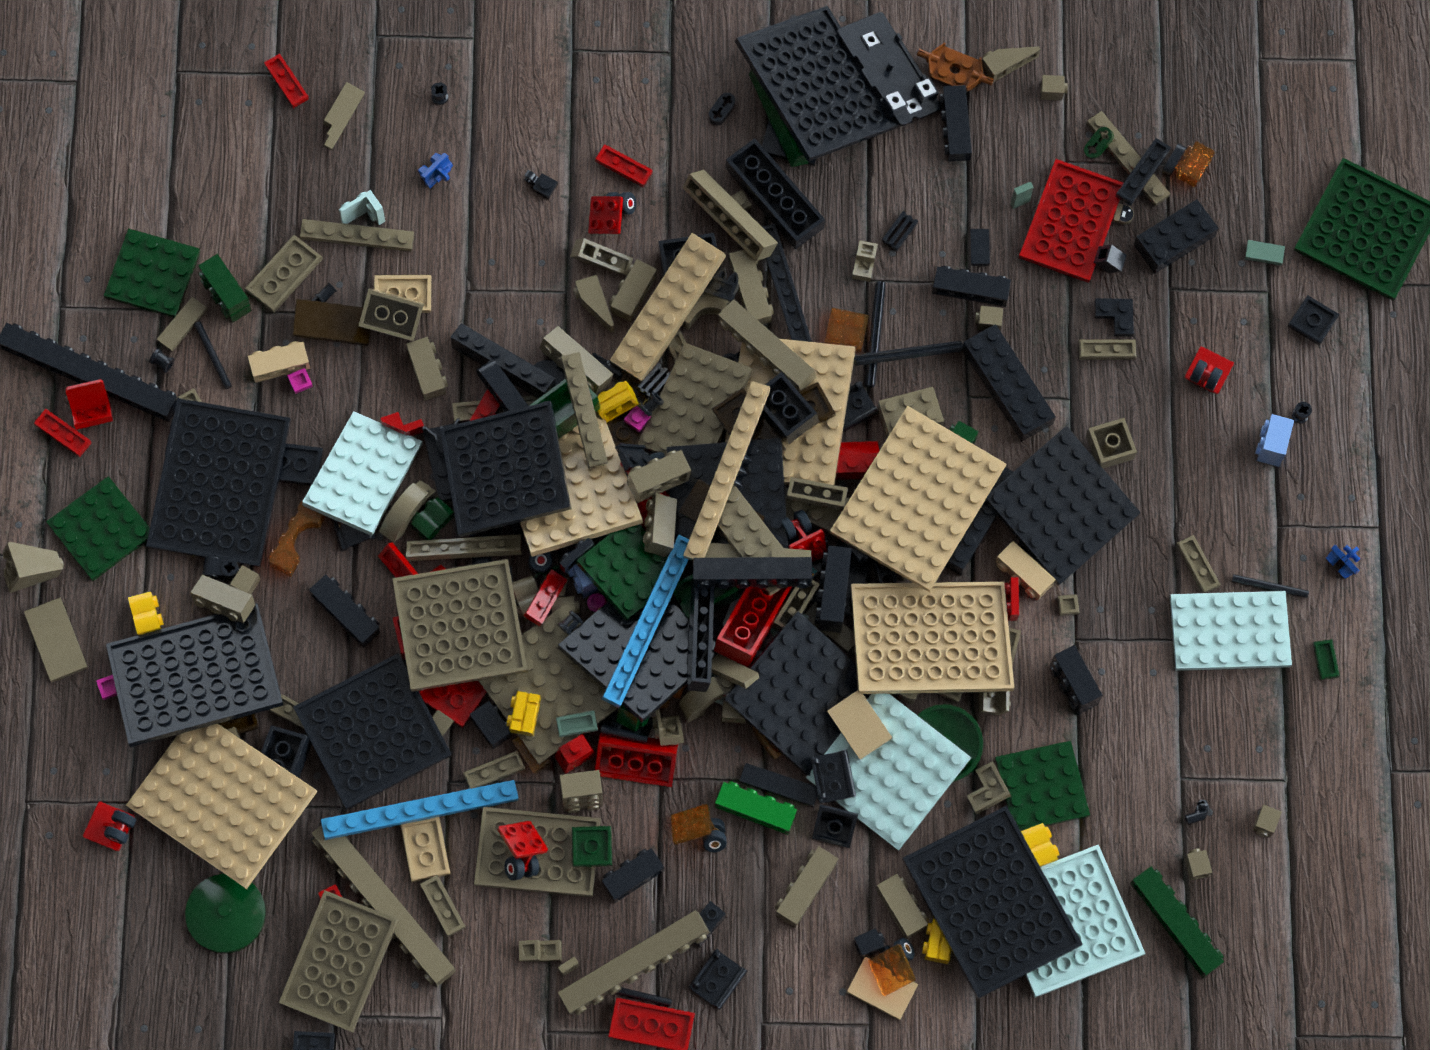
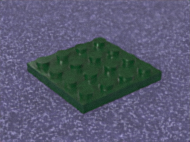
[104,228,201,318]
[46,476,150,581]
[575,524,683,621]
[995,741,1090,831]

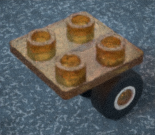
[671,804,727,852]
[868,938,916,996]

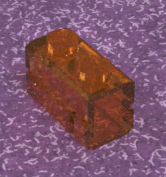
[1176,141,1215,187]

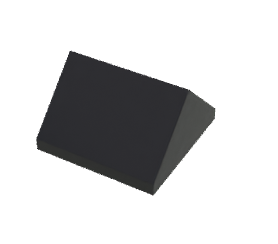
[812,804,858,848]

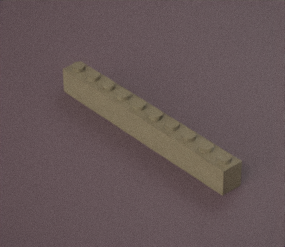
[312,826,456,987]

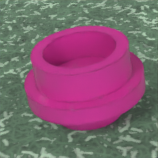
[587,593,607,612]

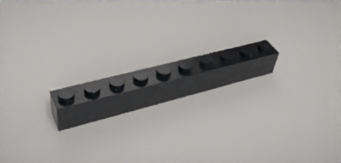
[0,322,178,422]

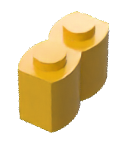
[128,591,164,635]
[1021,823,1059,867]

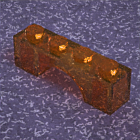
[269,500,326,577]

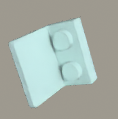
[339,190,385,225]

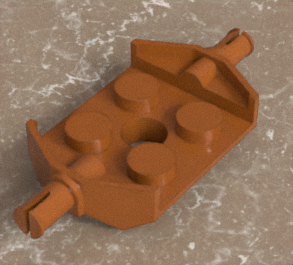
[917,43,994,92]

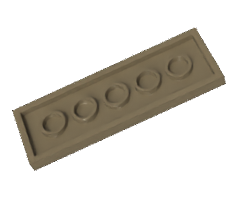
[717,486,790,596]

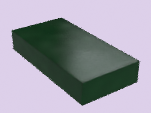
[1312,639,1340,680]

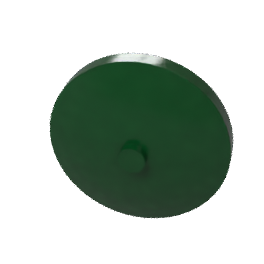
[917,704,983,782]
[185,874,266,953]

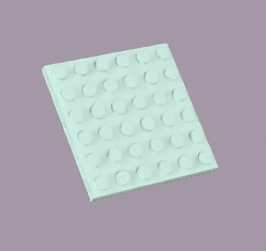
[806,694,971,851]
[1026,845,1145,998]

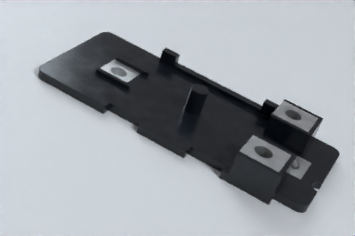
[837,12,942,126]

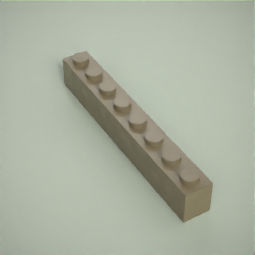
[558,910,710,1015]

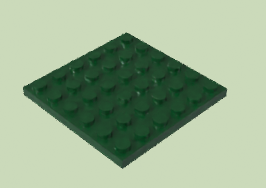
[1294,158,1430,301]

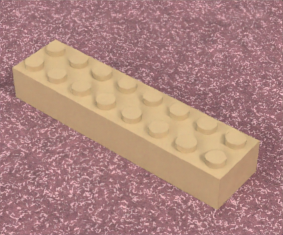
[610,233,726,381]

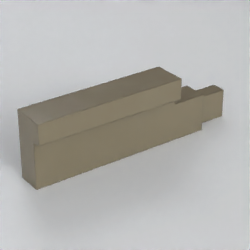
[323,82,365,150]

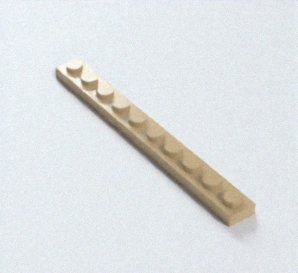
[683,381,771,561]

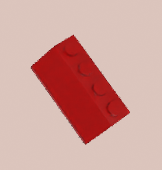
[835,441,879,480]
[595,733,678,787]

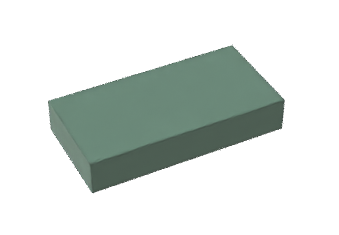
[1010,182,1034,209]
[1245,240,1285,266]
[556,710,598,738]

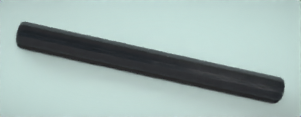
[865,281,886,388]
[854,341,963,366]

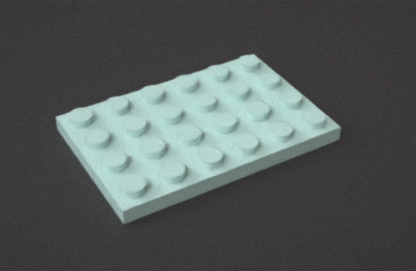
[302,411,422,536]
[1170,591,1292,671]

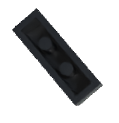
[602,848,665,903]

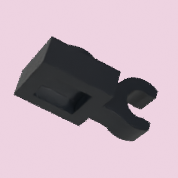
[524,170,558,200]

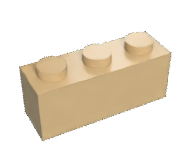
[248,341,310,383]
[996,541,1056,600]

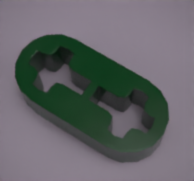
[1084,127,1114,159]

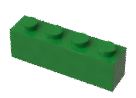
[715,781,797,835]

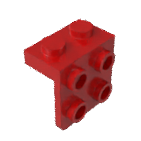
[65,380,113,430]

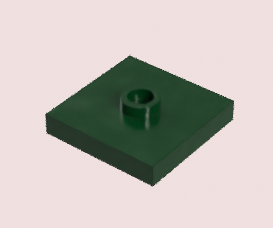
[572,826,612,867]

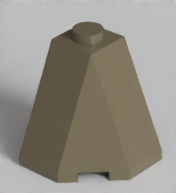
[3,542,64,593]

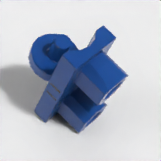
[418,153,453,188]
[1326,545,1360,579]

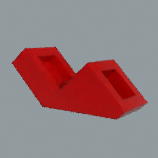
[380,412,424,436]

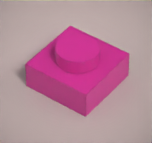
[287,368,313,394]
[624,406,651,432]
[96,674,117,700]

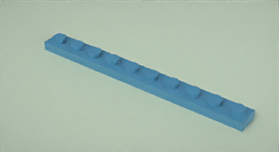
[602,535,689,708]
[321,780,518,840]

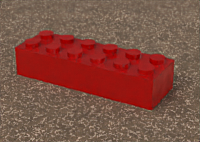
[714,587,795,668]

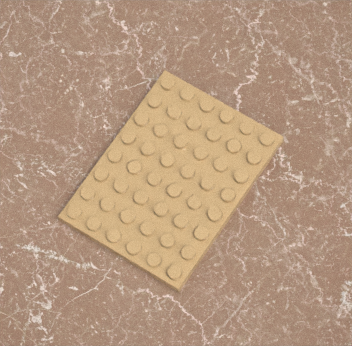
[725,339,856,485]
[830,406,1007,592]
[520,411,643,557]
[850,582,1014,694]
[126,724,318,889]

